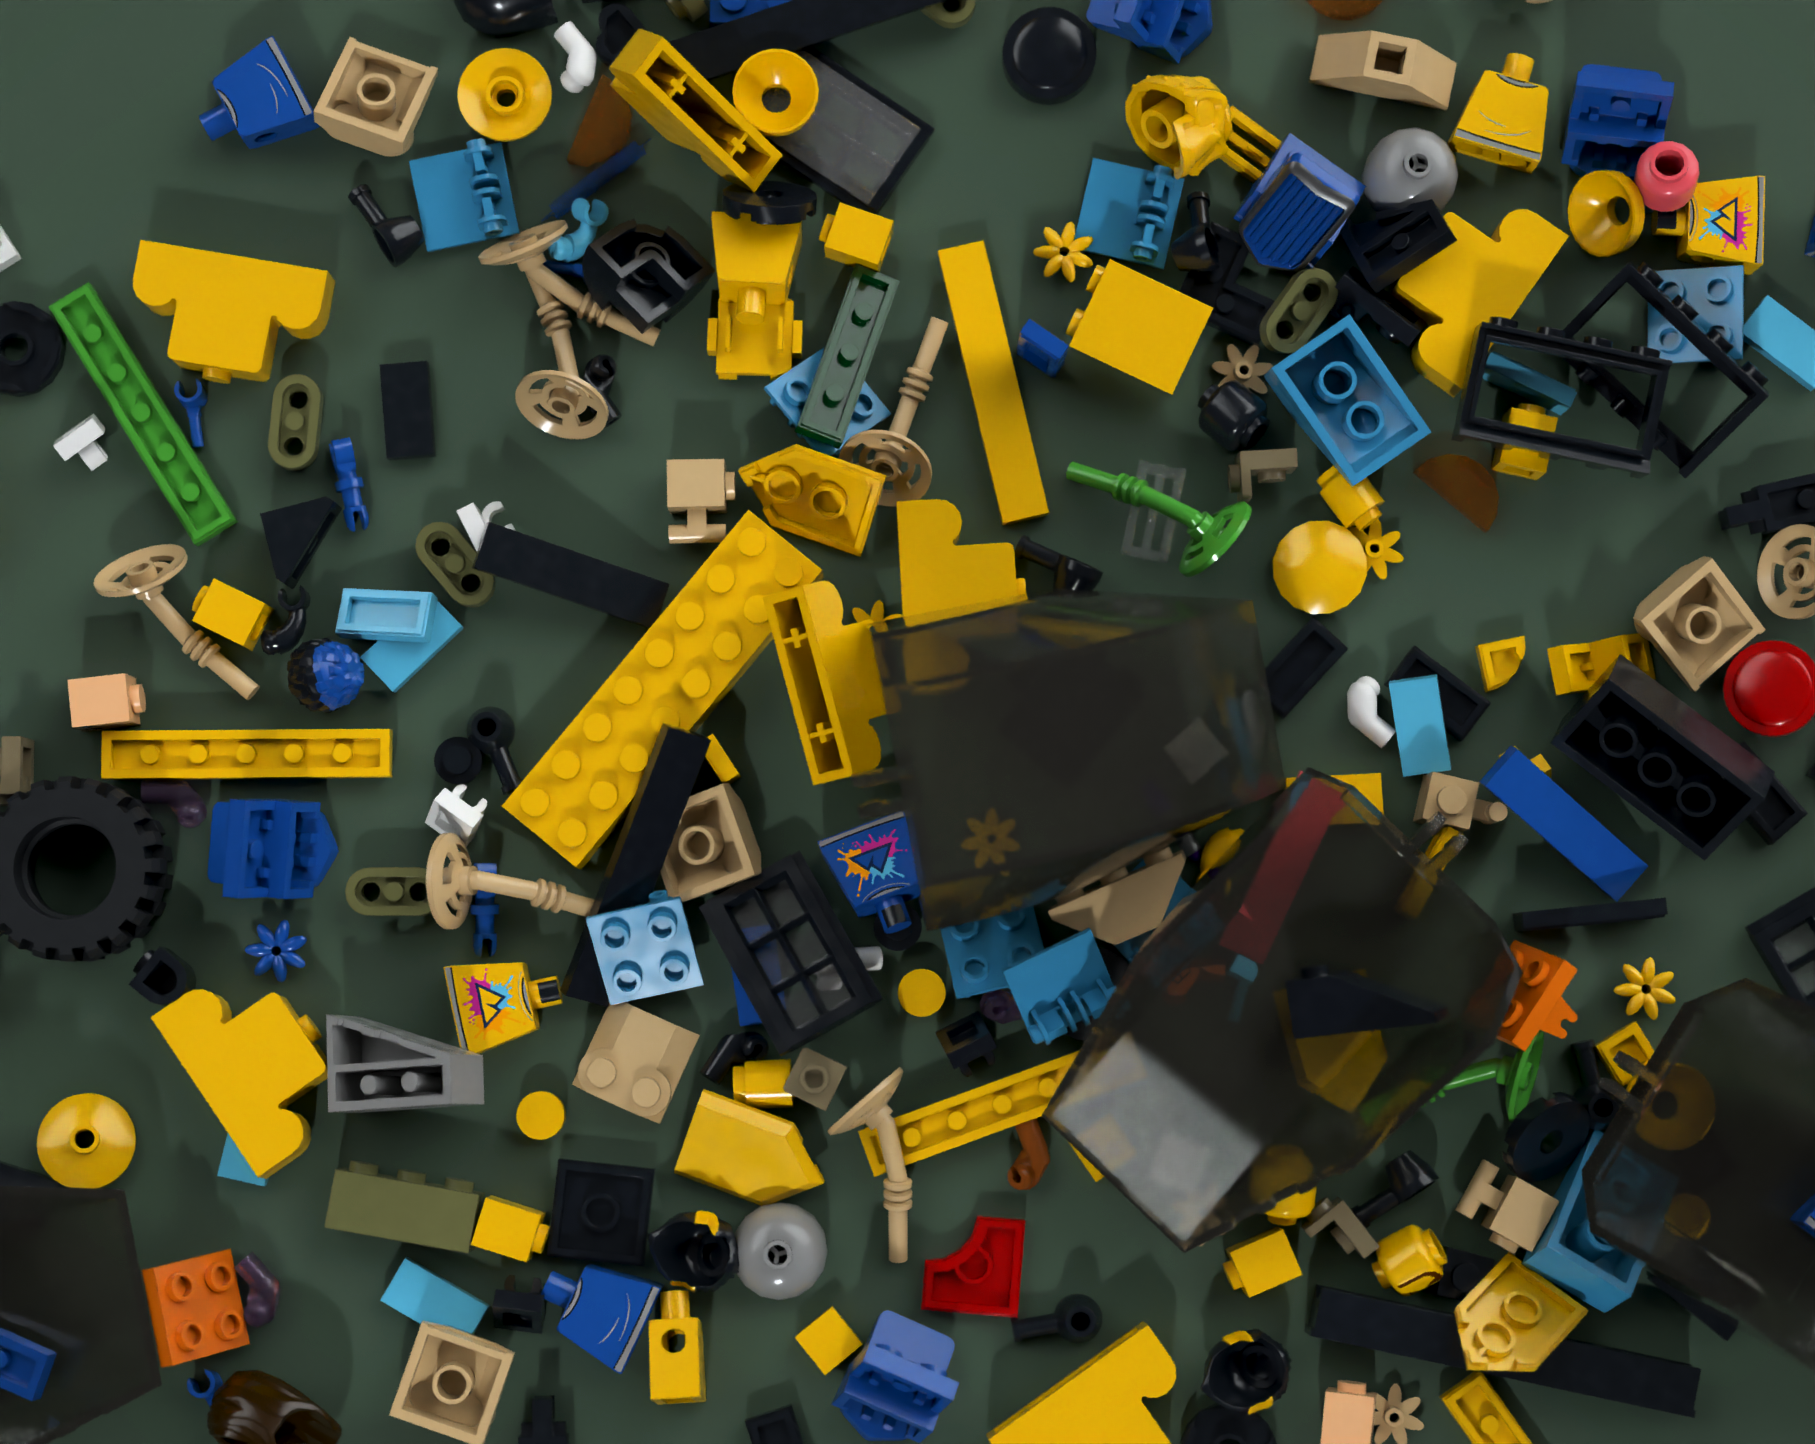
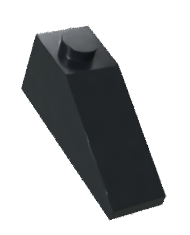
[1285,963,1449,1039]

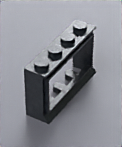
[1562,261,1769,479]
[1452,317,1673,479]

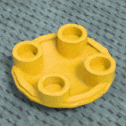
[1272,521,1367,615]

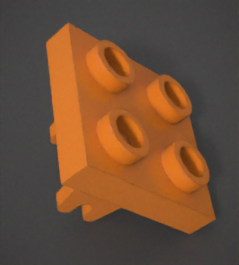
[1463,940,1578,1051]
[141,1249,250,1368]

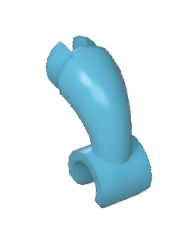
[548,198,609,262]

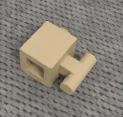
[667,459,736,544]
[1413,771,1508,832]
[1455,1159,1560,1255]

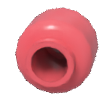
[1634,141,1700,212]

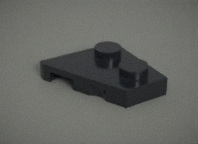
[1340,199,1457,293]

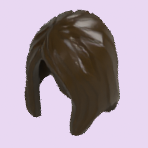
[207,1370,342,1444]

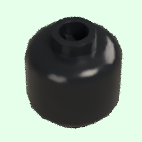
[1198,380,1270,451]

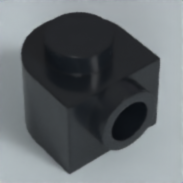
[129,946,196,1006]

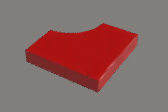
[921,1215,1026,1318]

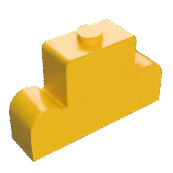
[609,28,782,193]
[1390,209,1569,398]
[133,240,336,384]
[896,499,1026,696]
[762,580,897,786]
[150,989,327,1179]
[986,1321,1176,1444]

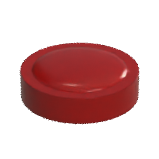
[1723,640,1815,737]

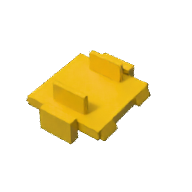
[707,298,803,381]

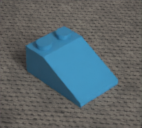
[1264,314,1431,487]
[1522,1130,1677,1313]

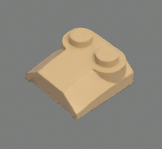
[313,37,438,157]
[1633,556,1766,692]
[660,783,761,903]
[572,1002,700,1124]
[389,1321,515,1444]

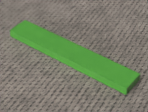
[48,282,238,547]

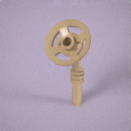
[478,220,661,347]
[515,271,609,439]
[839,317,949,507]
[1757,524,1815,620]
[93,544,260,700]
[426,833,595,930]
[827,1067,913,1263]

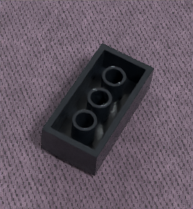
[1551,654,1775,861]

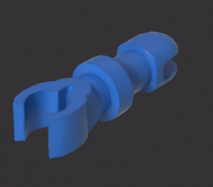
[329,437,369,532]
[471,863,499,957]

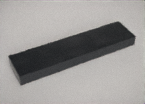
[472,522,669,628]

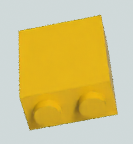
[1065,259,1213,395]

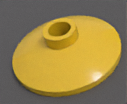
[457,48,552,142]
[37,1093,136,1190]

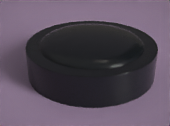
[1002,7,1096,105]

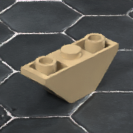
[1309,30,1457,110]
[1048,846,1187,945]

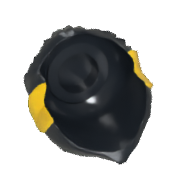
[647,1210,739,1293]
[1200,1329,1292,1415]

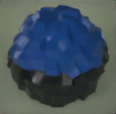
[287,638,365,713]

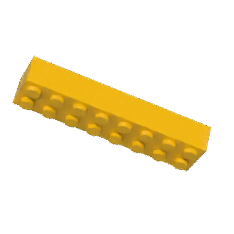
[502,509,824,870]

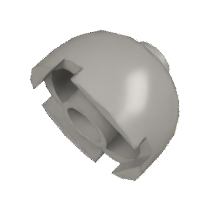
[1361,127,1458,212]
[734,1202,828,1300]

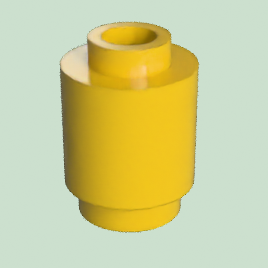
[1316,466,1385,531]
[733,1059,795,1109]

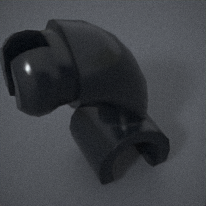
[261,585,311,655]

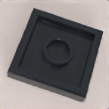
[547,1158,656,1266]

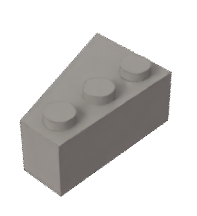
[326,1014,484,1113]

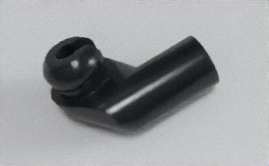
[582,354,622,428]
[700,1031,769,1085]

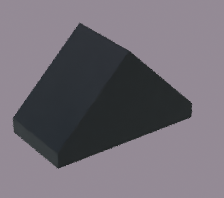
[260,496,342,589]

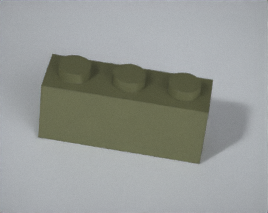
[324,1160,485,1253]

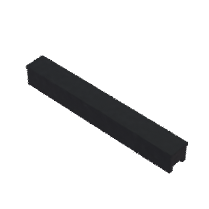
[1304,1284,1701,1418]

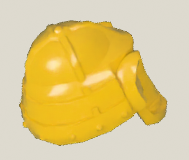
[1125,75,1232,180]

